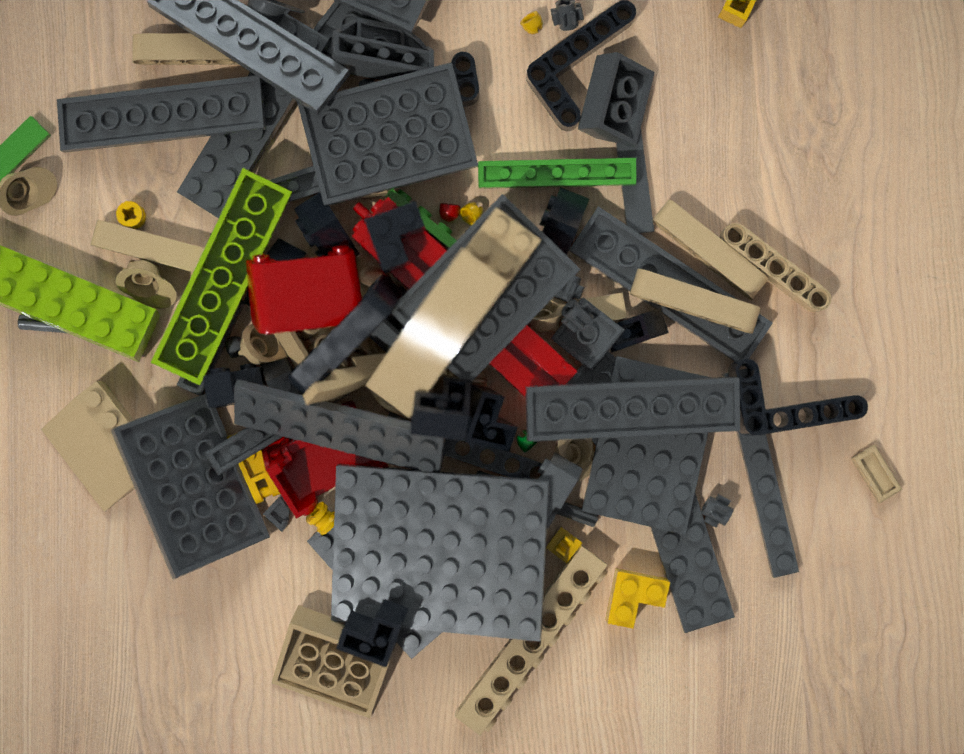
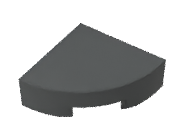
[263,495,290,532]

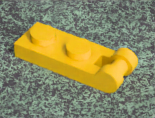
[227,432,280,504]

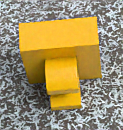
[546,526,582,564]

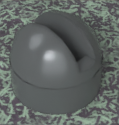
[225,336,242,358]

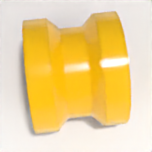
[116,201,147,229]
[306,502,335,535]

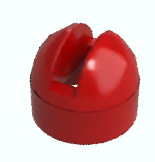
[439,203,461,222]

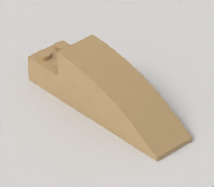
[366,207,541,418]

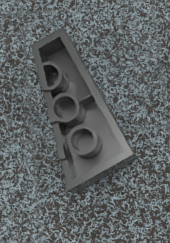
[538,452,583,530]

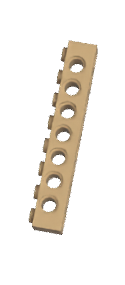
[455,545,608,735]

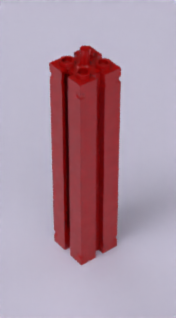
[352,197,578,398]

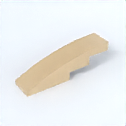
[303,353,387,405]

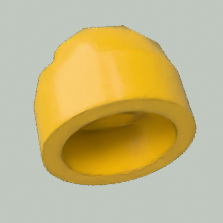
[520,11,543,34]
[460,202,483,225]

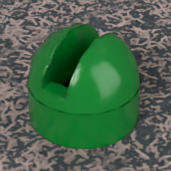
[516,430,538,453]

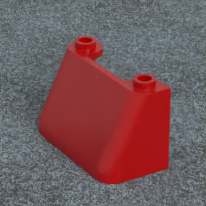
[246,245,362,334]
[262,401,389,519]

